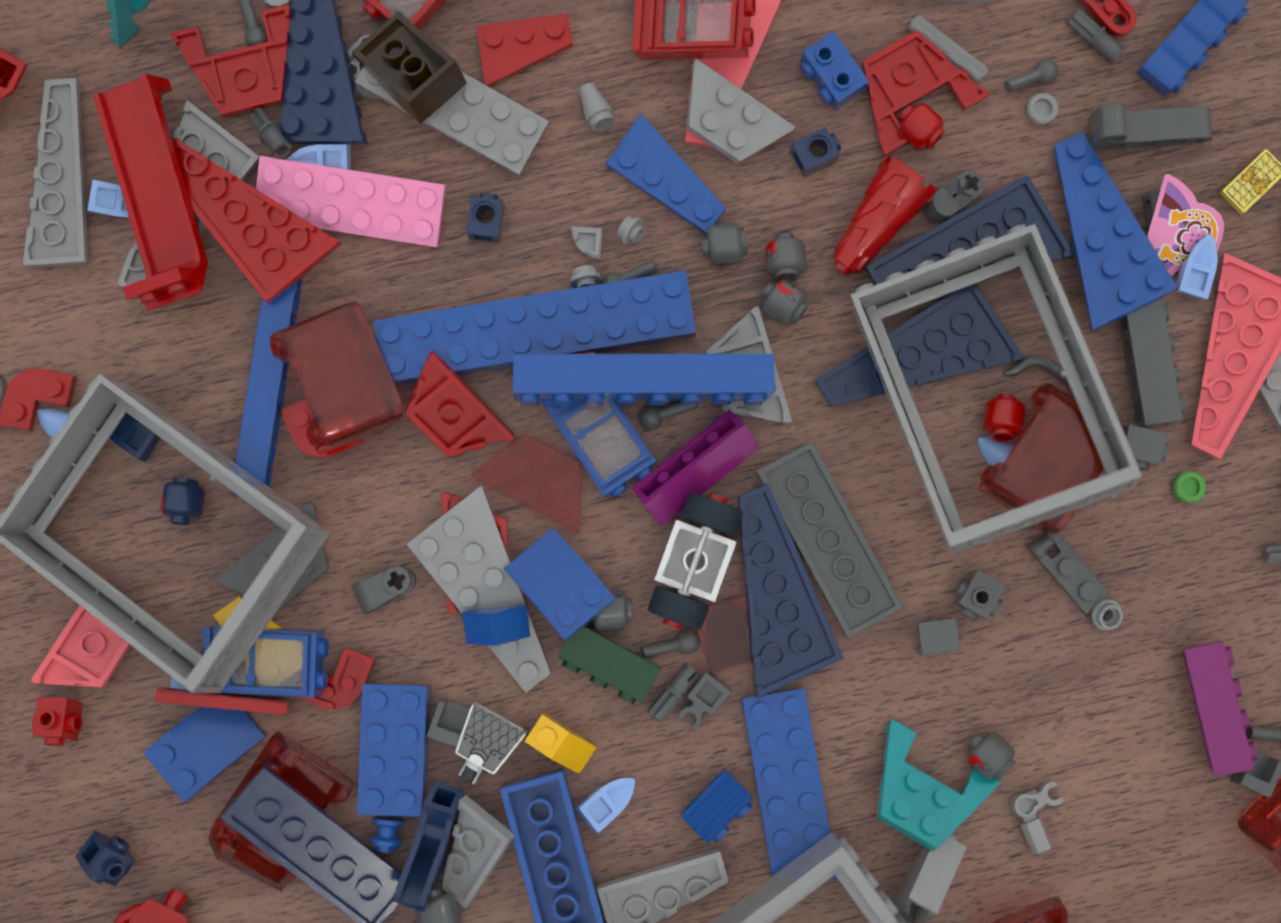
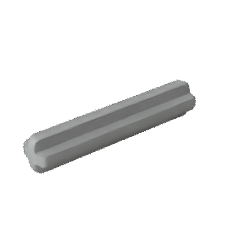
[908,15,988,83]

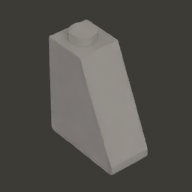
[892,834,967,923]

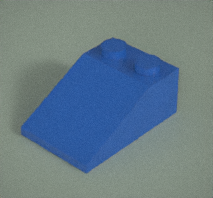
[504,528,615,643]
[143,693,266,802]

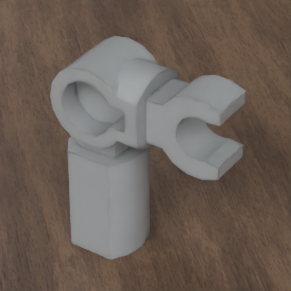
[1009,781,1064,855]

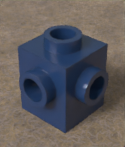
[75,831,135,886]

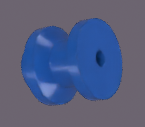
[370,816,405,852]

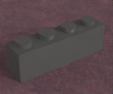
[1119,298,1185,428]

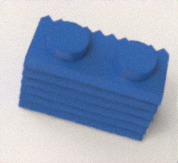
[680,768,753,844]

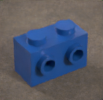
[800,31,869,111]

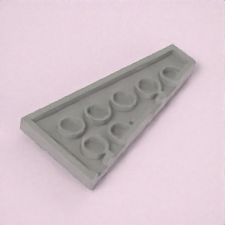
[117,101,259,304]
[406,484,551,693]

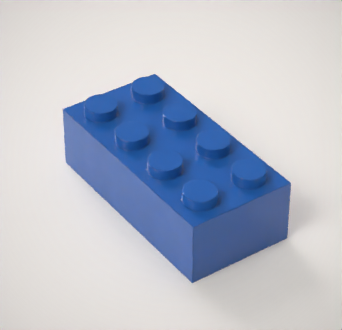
[357,682,431,817]

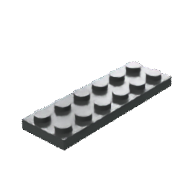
[756,441,904,638]

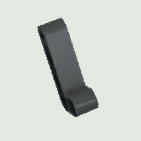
[1088,104,1213,151]

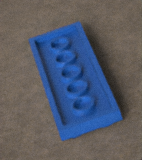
[741,687,837,881]

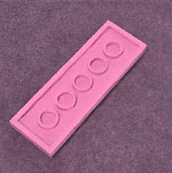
[256,156,447,247]

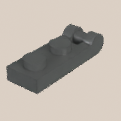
[1027,526,1110,614]

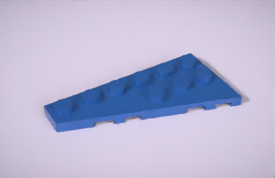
[1053,131,1178,333]

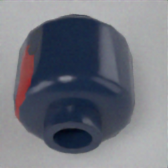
[160,477,205,525]

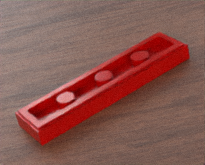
[155,687,288,715]

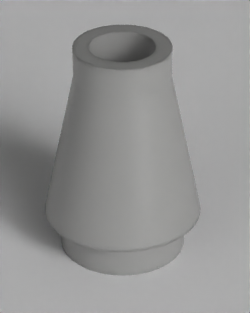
[578,82,615,131]

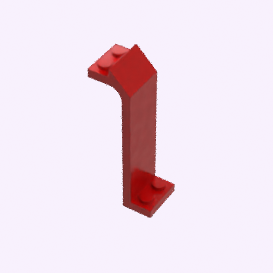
[92,73,208,312]

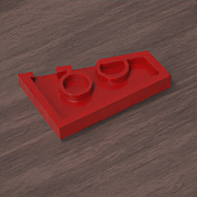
[476,13,573,87]

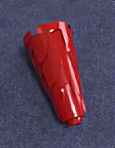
[833,155,937,276]

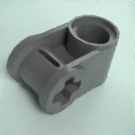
[351,566,416,615]

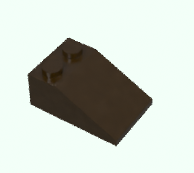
[352,12,467,124]

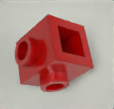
[32,697,83,746]

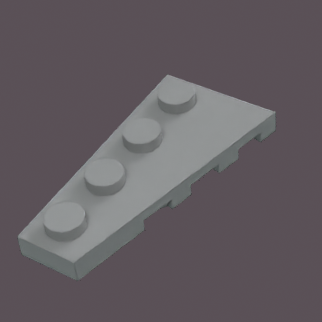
[596,848,729,923]

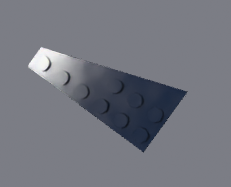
[280,0,368,145]
[865,175,1075,286]
[814,283,1024,407]
[737,483,844,698]

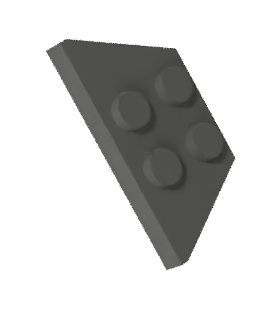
[216,502,330,609]

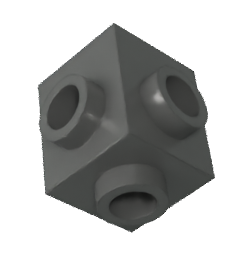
[954,570,1006,622]

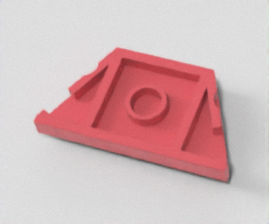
[30,576,132,688]

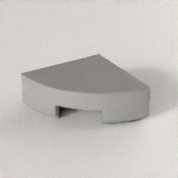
[571,226,603,261]

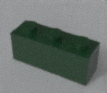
[558,626,661,704]

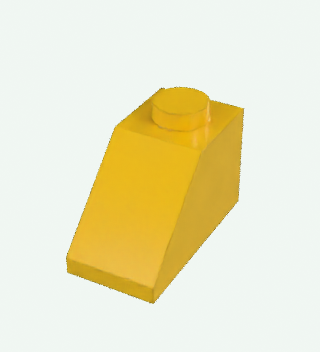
[524,712,597,774]

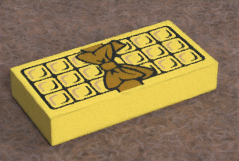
[1219,149,1281,215]

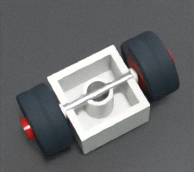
[648,492,743,630]

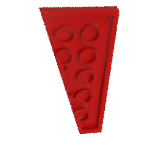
[173,139,342,304]

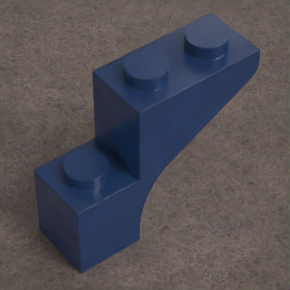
[393,780,465,912]

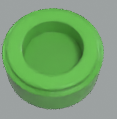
[1171,471,1206,503]

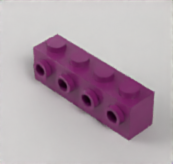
[631,409,760,527]
[1181,640,1258,777]

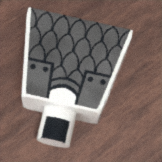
[455,702,528,784]

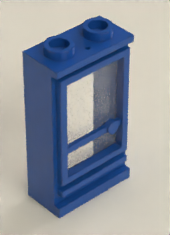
[541,400,657,499]
[201,625,329,698]

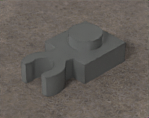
[678,670,732,730]

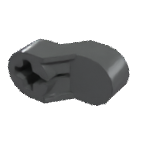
[924,170,984,222]

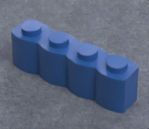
[1136,0,1250,96]

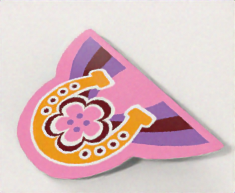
[1147,174,1224,276]

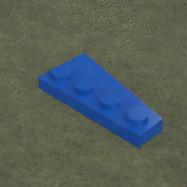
[606,114,726,235]

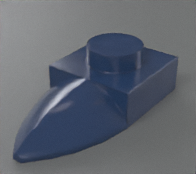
[110,414,160,462]

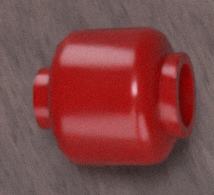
[898,103,945,150]
[983,393,1026,442]

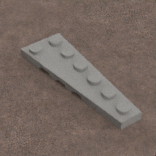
[23,78,89,268]

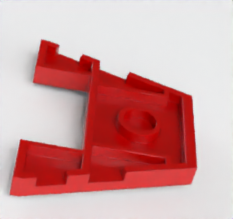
[171,4,291,118]
[861,30,989,157]

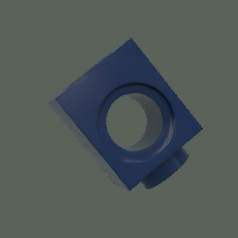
[790,127,841,178]
[466,193,505,243]

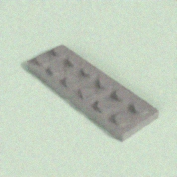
[355,66,549,177]

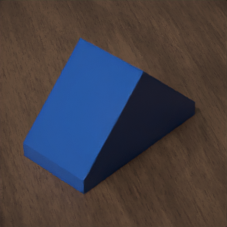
[462,604,530,646]

